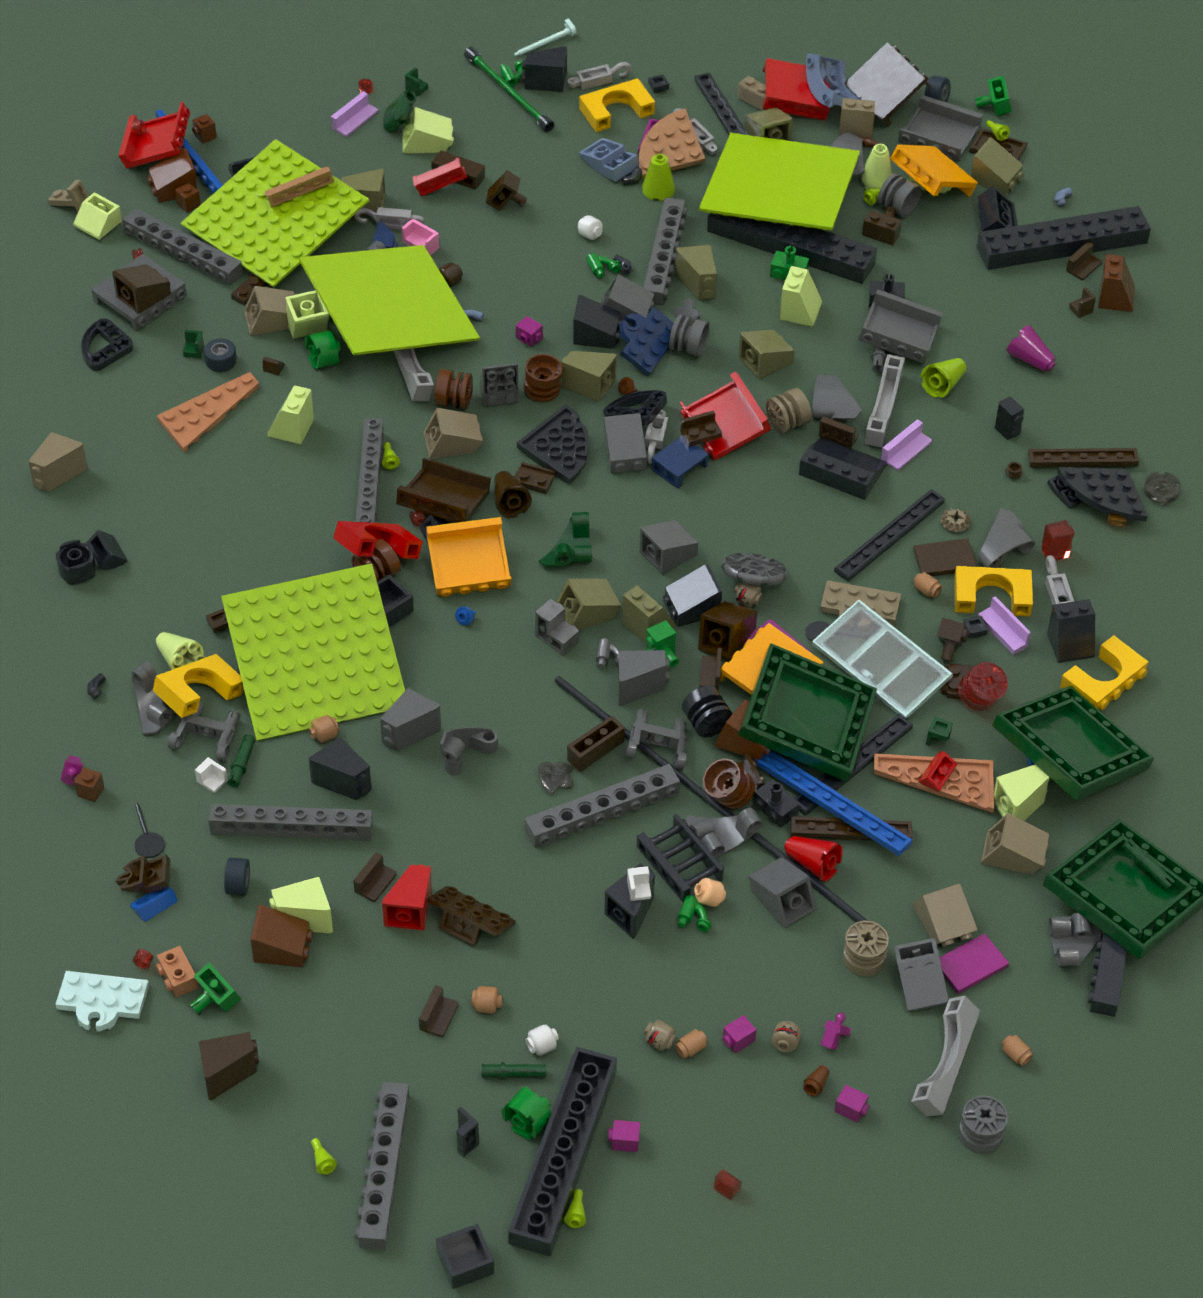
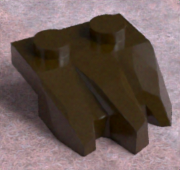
[115,854,170,893]

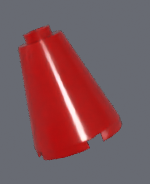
[784,836,843,881]

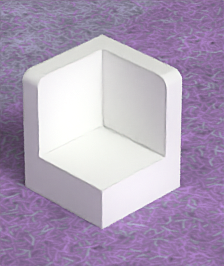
[195,758,228,793]
[627,866,651,901]

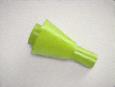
[986,120,1010,141]
[864,189,880,205]
[382,442,400,470]
[311,1138,337,1174]
[564,1189,586,1228]

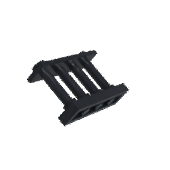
[637,814,724,902]

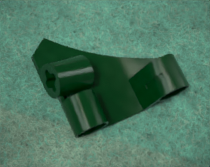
[383,90,417,133]
[539,512,592,567]

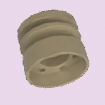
[766,388,812,434]
[843,920,889,977]

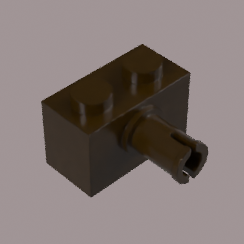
[485,170,527,211]
[862,207,902,246]
[937,618,969,662]

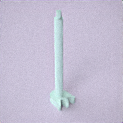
[514,19,577,56]

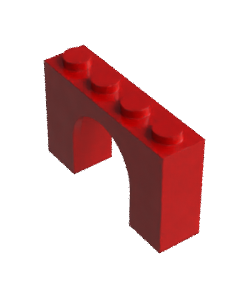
[333,521,423,559]

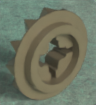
[941,508,971,532]

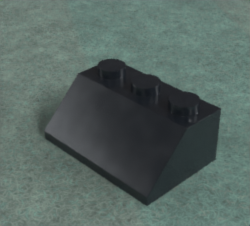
[978,186,1017,232]

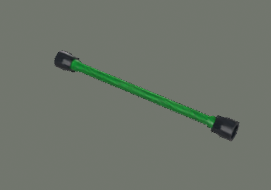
[464,47,555,132]

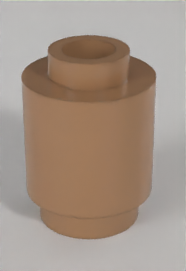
[913,572,942,598]
[675,1029,708,1059]
[1002,1035,1034,1066]

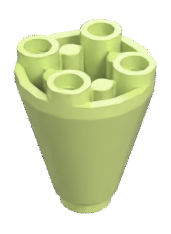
[861,144,893,189]
[156,632,205,670]

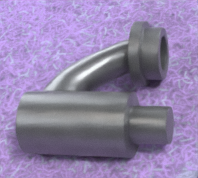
[596,638,621,669]

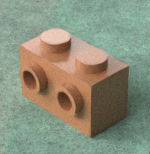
[156,946,199,998]

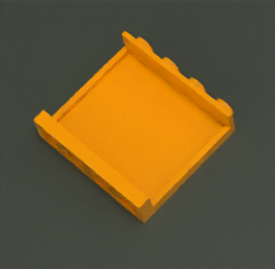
[890,144,978,197]
[426,517,512,597]
[720,623,823,694]

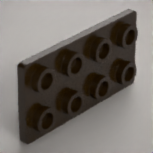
[427,886,516,946]

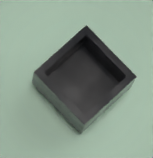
[377,574,414,627]
[436,1224,495,1289]

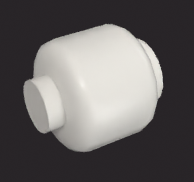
[578,215,603,240]
[526,1025,559,1056]

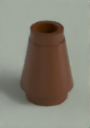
[803,1065,830,1096]

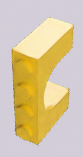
[579,78,655,132]
[954,566,1033,617]
[1060,635,1148,710]
[153,654,244,718]

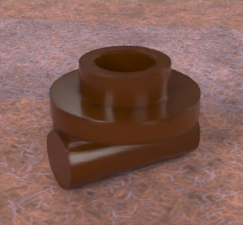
[618,377,638,395]

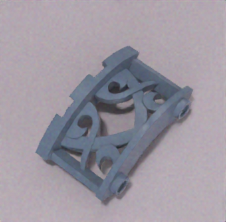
[806,53,861,107]

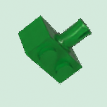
[975,76,1012,116]
[770,246,809,280]
[645,620,680,668]
[190,962,242,1014]

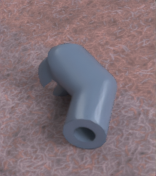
[1054,187,1072,206]
[464,309,484,321]

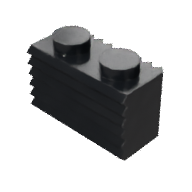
[994,396,1025,440]

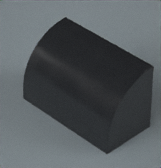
[87,530,128,569]

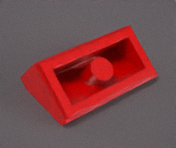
[918,751,958,792]

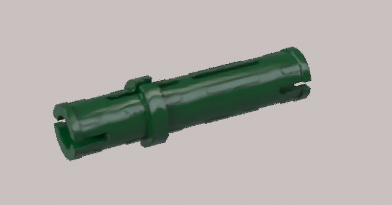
[227,734,256,787]
[1122,838,1175,890]
[481,1062,546,1079]

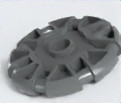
[721,553,788,586]

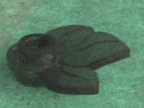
[538,761,573,794]

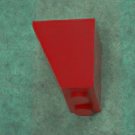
[382,865,432,931]

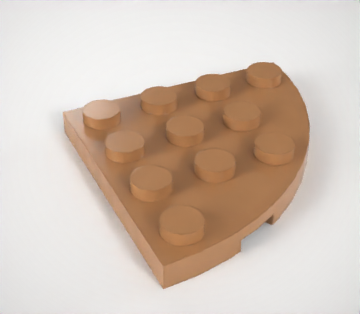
[639,108,705,179]

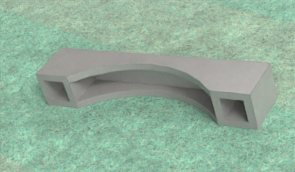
[394,348,434,401]
[865,354,905,448]
[911,996,980,1117]

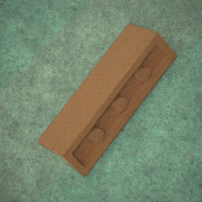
[264,166,334,207]

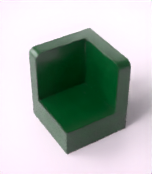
[405,67,428,97]
[183,330,204,358]
[926,717,953,746]

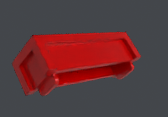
[413,158,467,197]

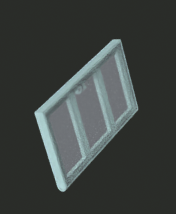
[812,600,953,719]

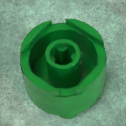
[305,329,341,369]
[502,1086,551,1139]

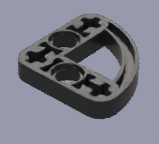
[81,318,133,371]
[603,390,668,426]

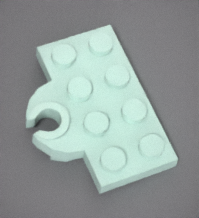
[56,971,149,1031]

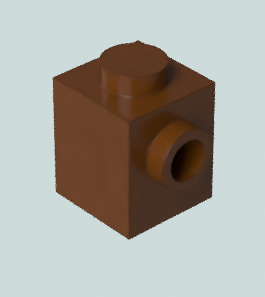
[192,114,217,144]
[175,182,201,213]
[74,767,104,802]

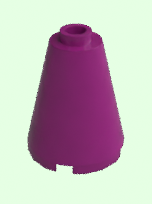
[1006,325,1056,372]

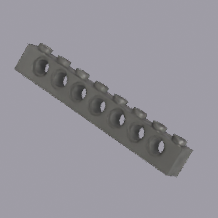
[643,198,687,306]
[122,208,243,286]
[356,418,384,523]
[525,764,680,848]
[208,804,373,841]
[355,1082,410,1250]

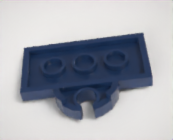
[619,307,674,376]

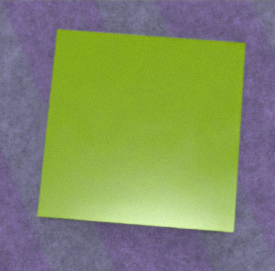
[699,133,860,230]
[180,139,369,287]
[299,245,480,355]
[221,564,405,741]

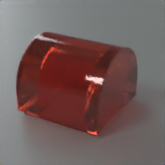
[713,1169,742,1200]

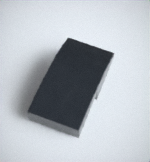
[1047,476,1083,508]

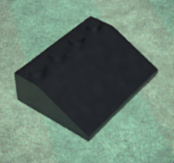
[799,437,888,500]

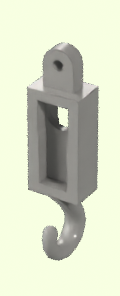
[568,62,632,90]
[673,108,717,155]
[355,207,424,229]
[645,410,668,464]
[1045,555,1074,606]

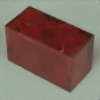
[1041,520,1075,561]

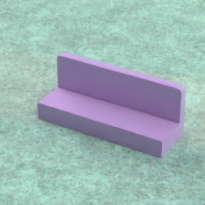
[331,91,378,137]
[881,419,932,471]
[978,597,1031,655]

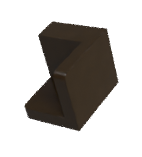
[1069,288,1096,318]

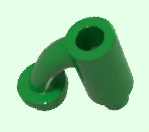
[500,60,524,87]
[586,253,621,278]
[677,895,712,932]

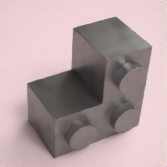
[535,599,579,656]

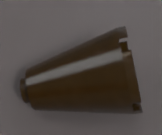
[494,471,532,518]

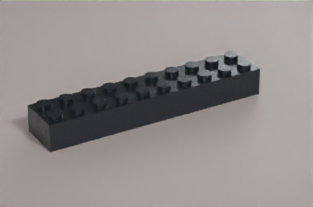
[977,206,1151,270]
[707,213,878,284]
[508,1047,617,1256]

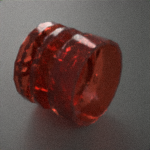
[958,662,1008,711]

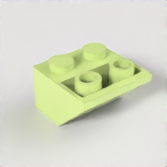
[73,192,122,240]

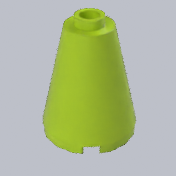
[642,154,675,201]
[920,358,967,398]

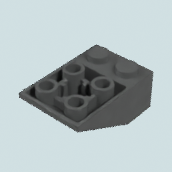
[480,363,519,406]
[894,938,949,1012]

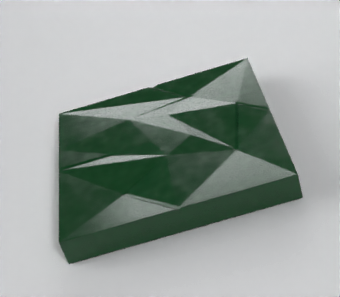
[738,643,877,782]
[992,686,1154,801]
[1043,819,1203,960]

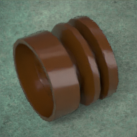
[523,354,563,402]
[434,369,473,410]
[351,539,401,582]
[703,758,755,809]

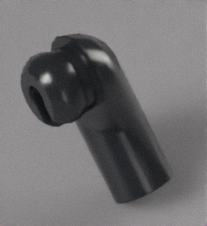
[622,167,643,185]
[613,254,632,274]
[87,673,106,699]

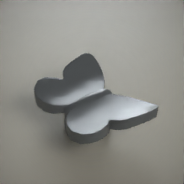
[673,298,701,325]

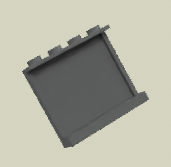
[898,95,983,162]
[91,254,187,332]
[858,289,943,364]

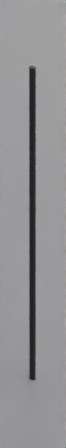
[555,676,868,922]

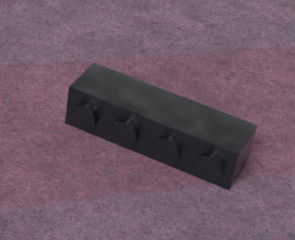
[1087,933,1127,1017]

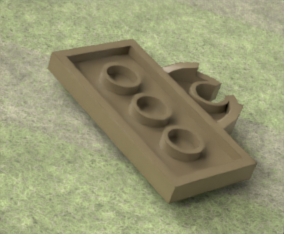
[820,580,901,633]

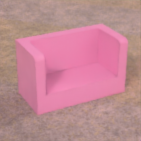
[402,218,439,256]

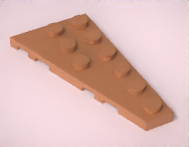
[157,372,259,453]
[874,754,994,813]

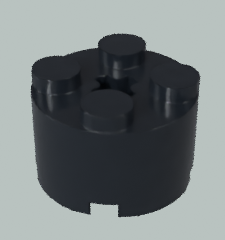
[56,540,96,585]

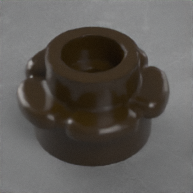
[1005,462,1023,478]

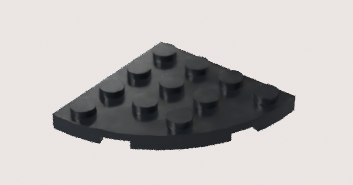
[517,404,589,484]
[1057,467,1148,522]

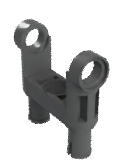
[168,702,241,762]
[625,709,687,770]

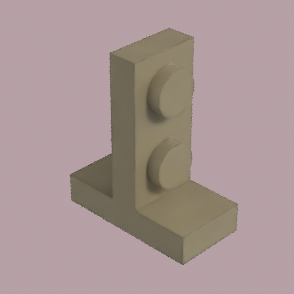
[48,180,89,212]

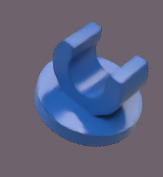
[455,606,476,625]

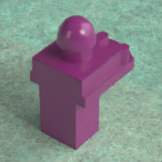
[60,755,83,785]
[821,1012,851,1050]

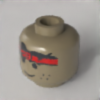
[733,582,763,608]
[644,1019,677,1051]
[771,1021,801,1053]

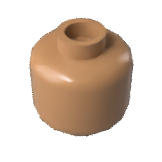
[309,715,340,743]
[471,986,503,1014]

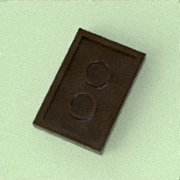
[969,128,1027,161]
[913,538,977,576]

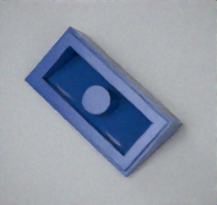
[130,886,178,922]

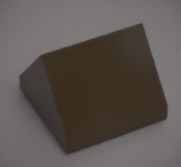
[263,357,285,376]

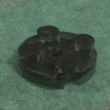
[1143,472,1181,506]

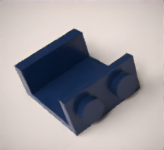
[651,436,708,489]

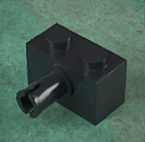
[869,274,905,307]
[754,779,799,828]

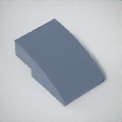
[579,138,639,182]

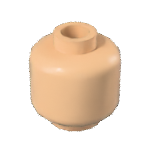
[694,878,726,907]

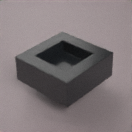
[648,74,669,93]
[963,615,988,638]

